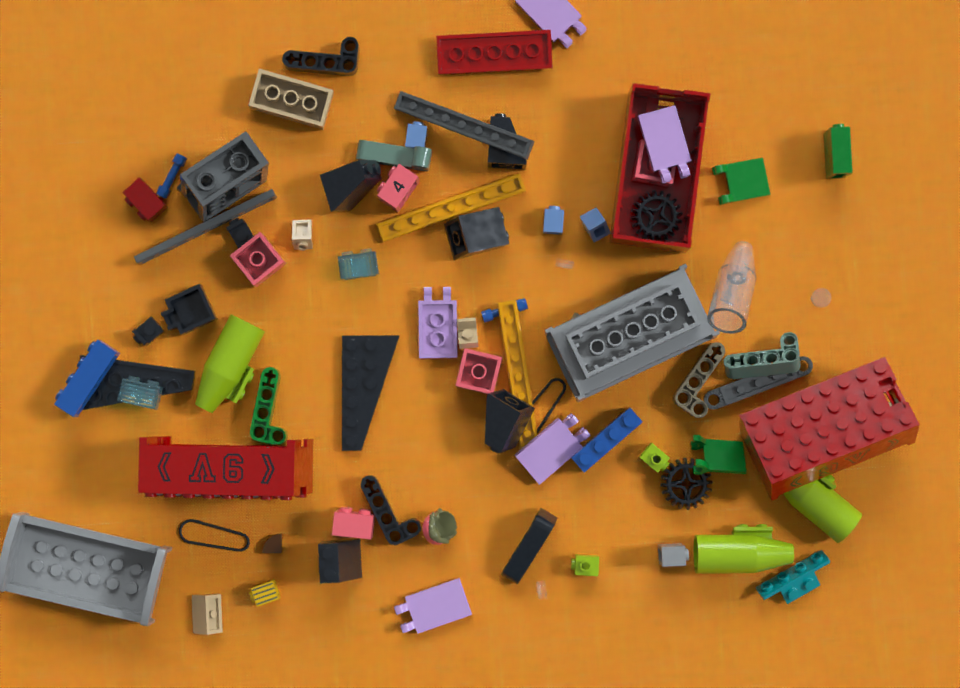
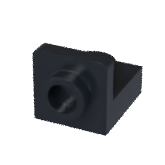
[226,218,254,249]
[132,316,164,346]

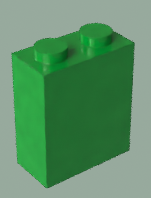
[823,124,853,179]

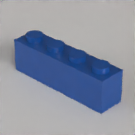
[54,340,120,417]
[571,407,642,472]

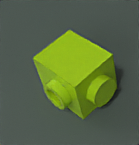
[638,443,670,473]
[571,554,599,576]

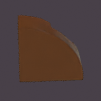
[262,534,282,553]

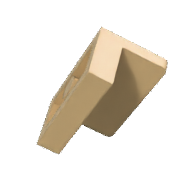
[192,594,223,635]

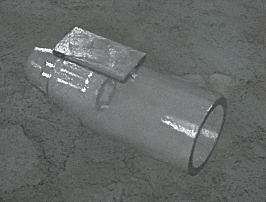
[707,241,756,334]

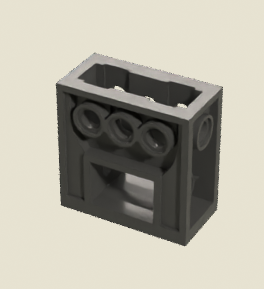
[180,131,269,222]

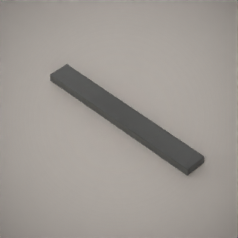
[394,91,535,160]
[134,189,277,265]

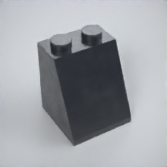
[488,113,527,170]
[320,160,382,212]
[444,207,509,260]
[485,389,535,453]
[318,539,362,584]

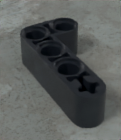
[282,37,360,76]
[361,475,421,545]
[501,508,558,584]

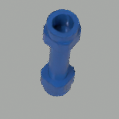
[156,153,187,199]
[481,298,528,323]

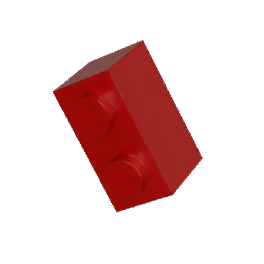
[122,177,168,222]

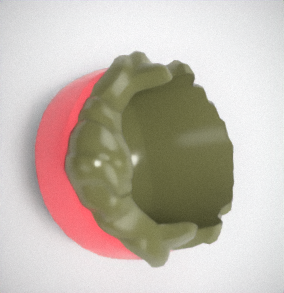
[423,508,457,545]

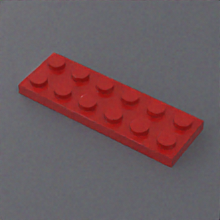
[436,30,553,75]

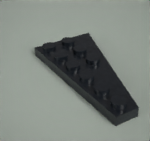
[342,335,400,451]
[80,355,196,410]

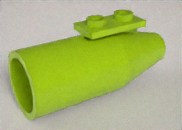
[195,314,265,413]
[783,475,862,543]
[693,524,794,574]

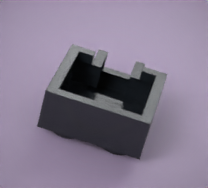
[161,284,218,335]

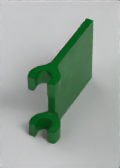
[712,157,771,205]
[690,435,747,475]

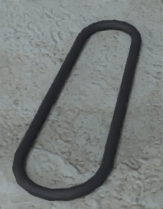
[532,378,566,434]
[179,519,250,552]

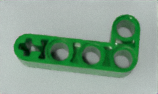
[250,367,288,445]

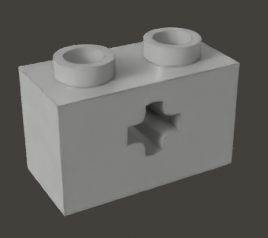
[658,543,689,567]

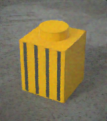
[249,579,281,607]

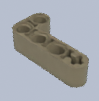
[673,342,725,418]

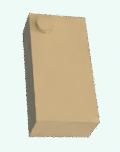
[248,69,334,130]

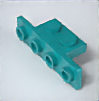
[756,550,830,604]

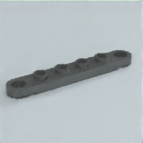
[703,356,813,410]

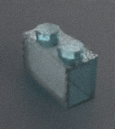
[338,248,380,280]
[117,376,163,410]

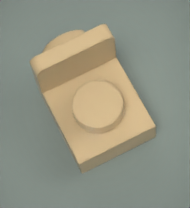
[292,219,313,251]
[457,318,478,349]

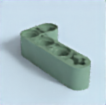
[356,140,432,171]
[724,332,801,379]

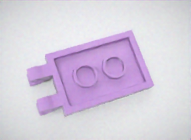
[515,0,587,48]
[637,106,691,184]
[418,287,458,358]
[514,413,590,485]
[394,577,472,634]

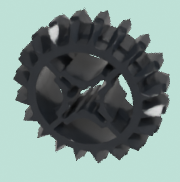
[630,190,683,241]
[660,458,713,510]

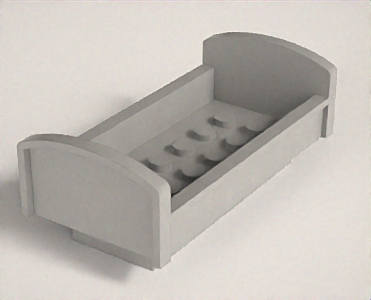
[545,264,720,403]
[0,512,172,627]

